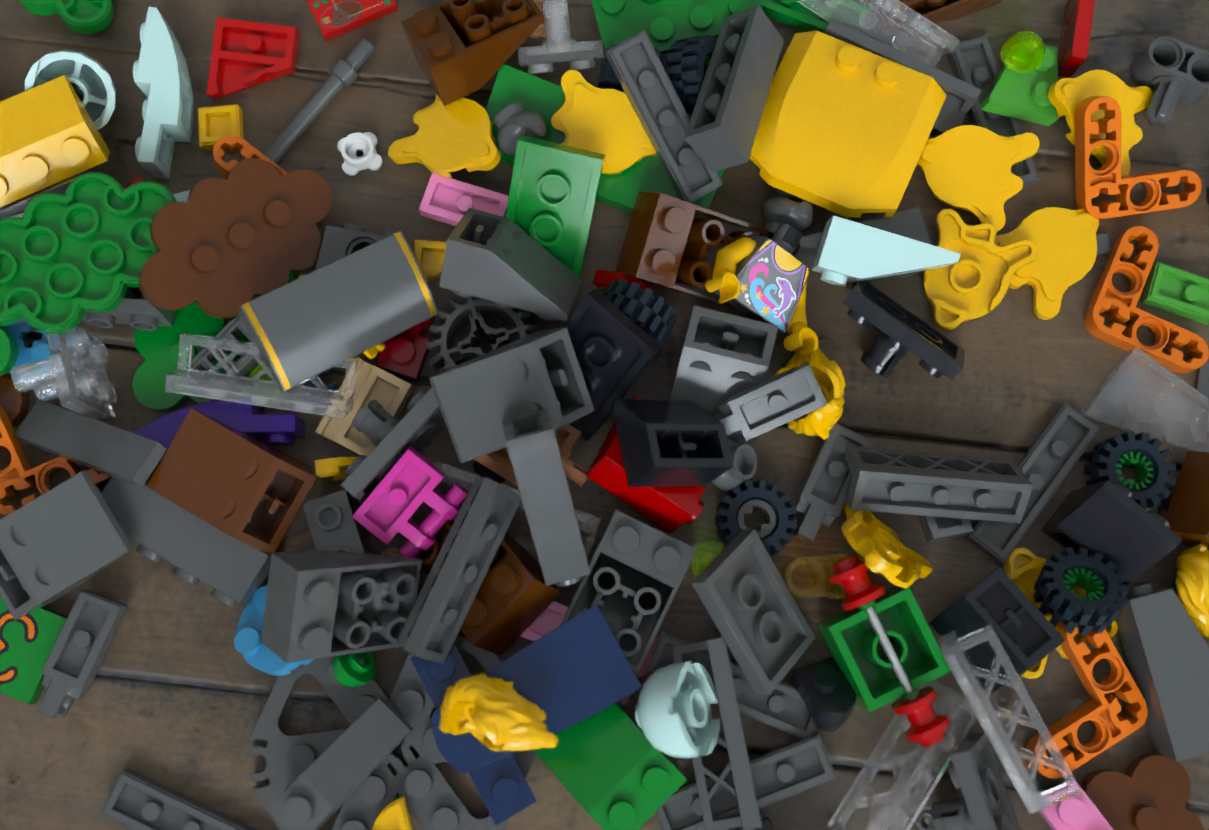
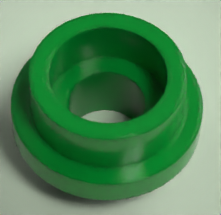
[332,651,376,687]

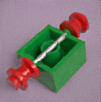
[816,553,951,747]

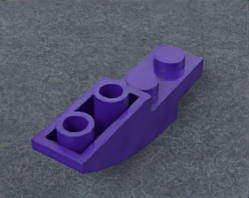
[132,398,306,464]

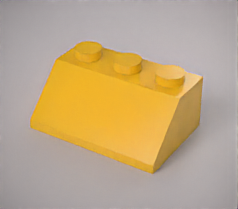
[0,74,110,208]

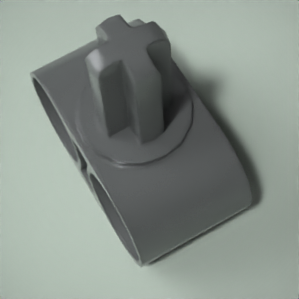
[1130,36,1209,125]

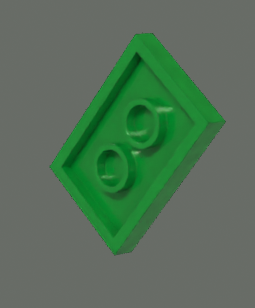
[506,135,605,278]

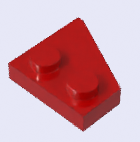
[206,17,301,100]

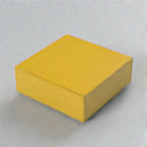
[198,104,244,152]

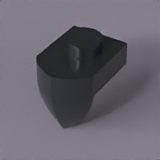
[791,657,857,732]

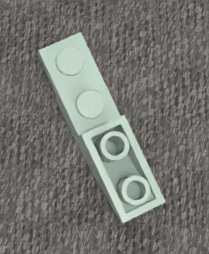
[133,7,194,179]

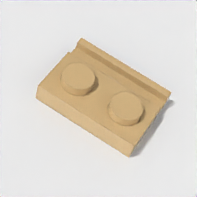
[315,357,414,457]

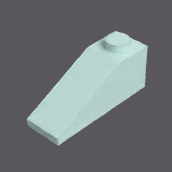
[812,215,961,287]

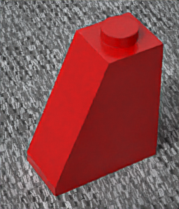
[585,395,706,533]

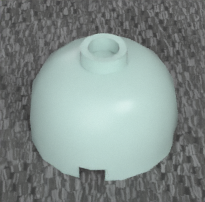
[25,49,116,130]
[635,661,720,758]

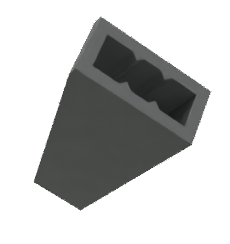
[502,409,590,586]
[1115,581,1209,762]

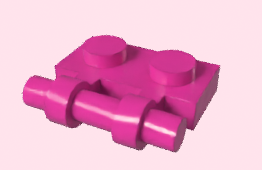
[352,446,468,558]

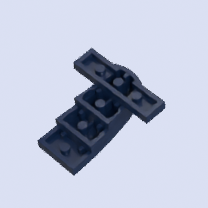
[410,605,642,825]

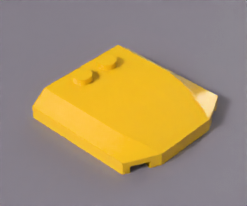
[749,31,947,218]

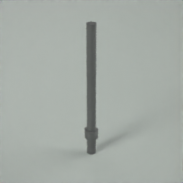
[263,38,375,164]

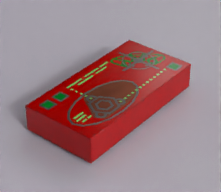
[307,0,398,41]
[1058,0,1095,78]

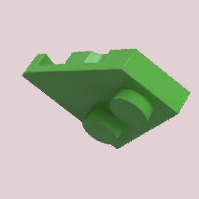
[980,39,1059,126]

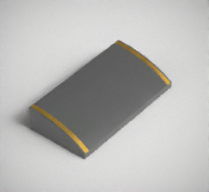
[238,231,438,393]

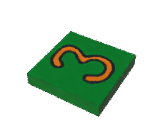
[0,597,68,704]

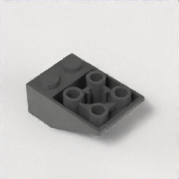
[439,208,582,321]
[669,305,778,444]
[429,327,595,463]
[0,470,133,620]
[560,510,697,672]
[261,550,422,663]

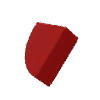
[592,269,652,290]

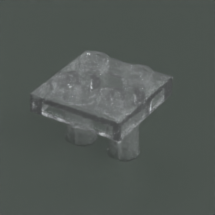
[518,0,604,74]
[11,326,117,421]

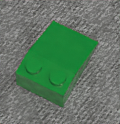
[533,703,687,830]

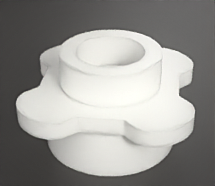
[337,132,382,176]

